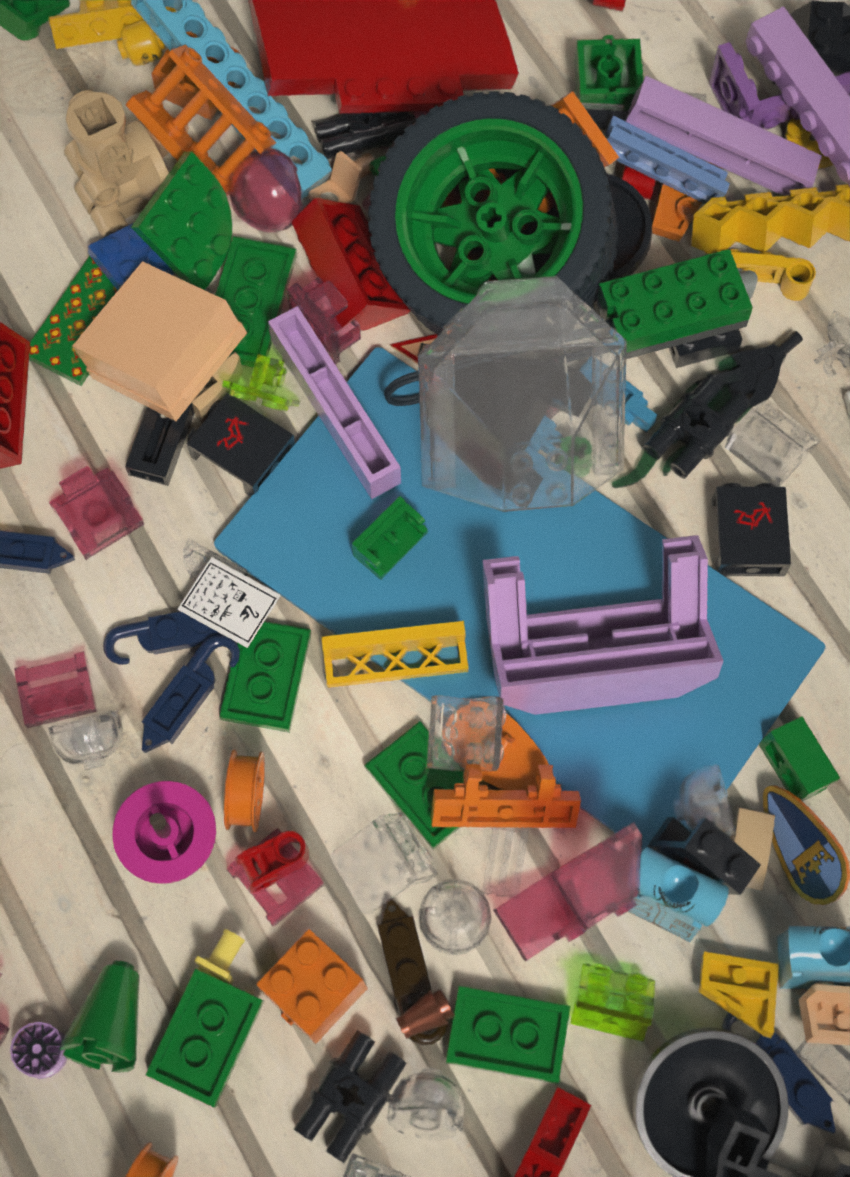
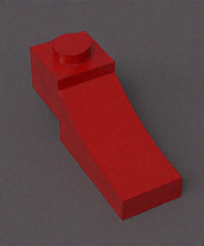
[514,1087,592,1177]

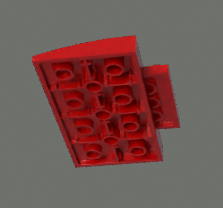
[248,0,519,114]

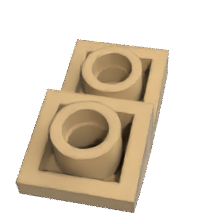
[192,352,243,424]
[731,807,775,891]

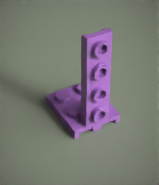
[709,42,850,129]

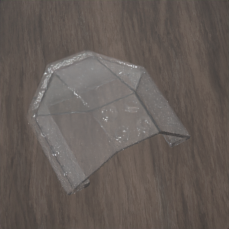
[418,276,627,512]

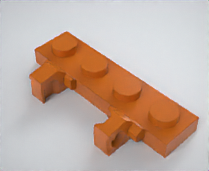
[431,764,581,828]

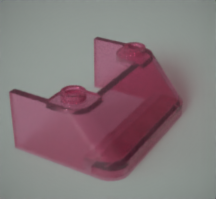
[493,822,642,961]

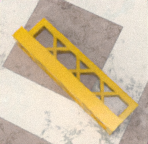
[321,621,469,688]

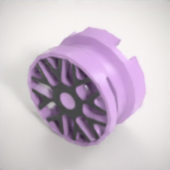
[10,1022,67,1079]

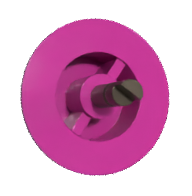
[112,781,216,884]

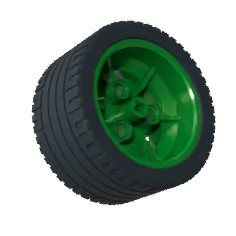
[368,91,618,353]

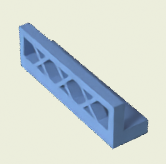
[604,116,730,204]

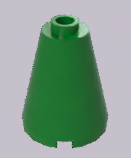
[60,960,140,1073]

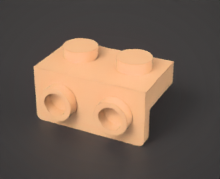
[798,982,850,1045]

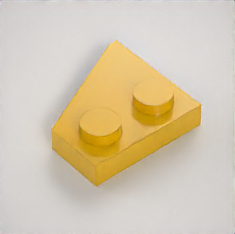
[698,951,779,1038]

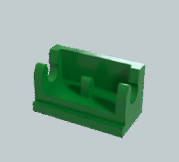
[352,496,428,580]
[759,716,840,801]

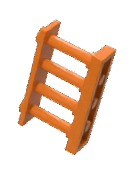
[125,45,276,196]

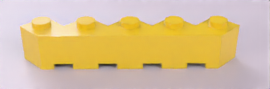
[691,184,850,254]

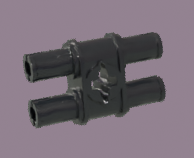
[313,111,417,159]
[644,373,750,479]
[293,1030,407,1164]

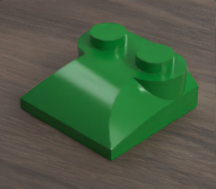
[0,0,70,41]

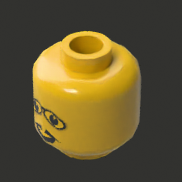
[117,20,166,67]

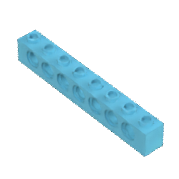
[131,0,332,203]

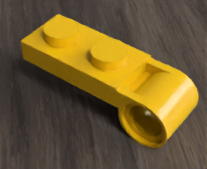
[718,249,816,301]

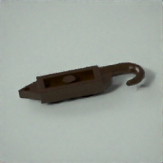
[377,898,447,1046]

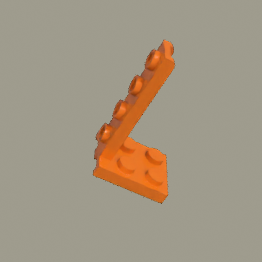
[521,91,619,233]

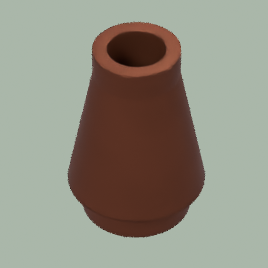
[396,989,455,1039]

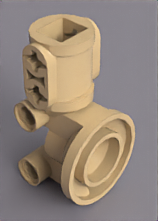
[64,90,169,238]

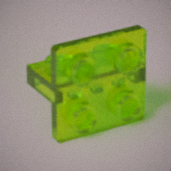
[222,354,300,411]
[570,963,655,1042]

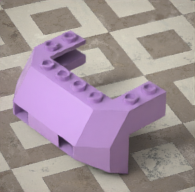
[482,535,723,715]

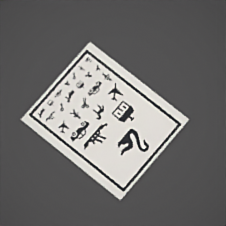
[177,557,281,648]

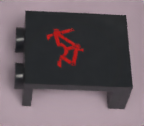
[187,393,295,496]
[712,483,791,576]
[648,817,761,895]

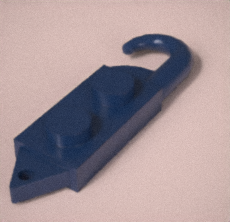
[0,531,75,574]
[103,612,223,665]
[141,635,240,753]
[722,1012,836,1134]

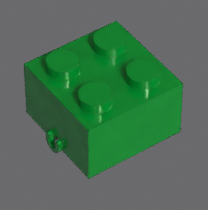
[574,35,644,112]

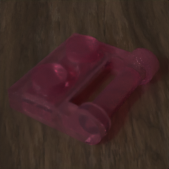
[14,651,97,729]
[227,827,324,926]

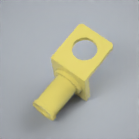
[182,929,245,996]

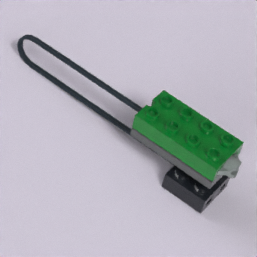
[384,249,758,406]

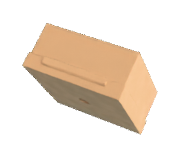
[72,261,247,421]

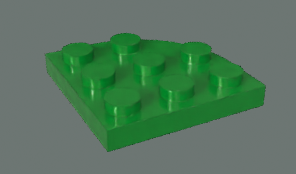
[131,151,232,290]

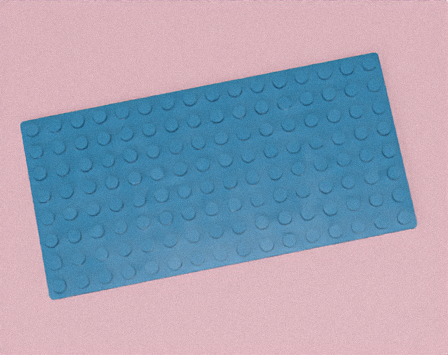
[214,347,825,852]

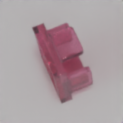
[286,277,361,365]
[49,466,145,560]

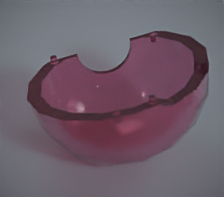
[228,148,303,233]

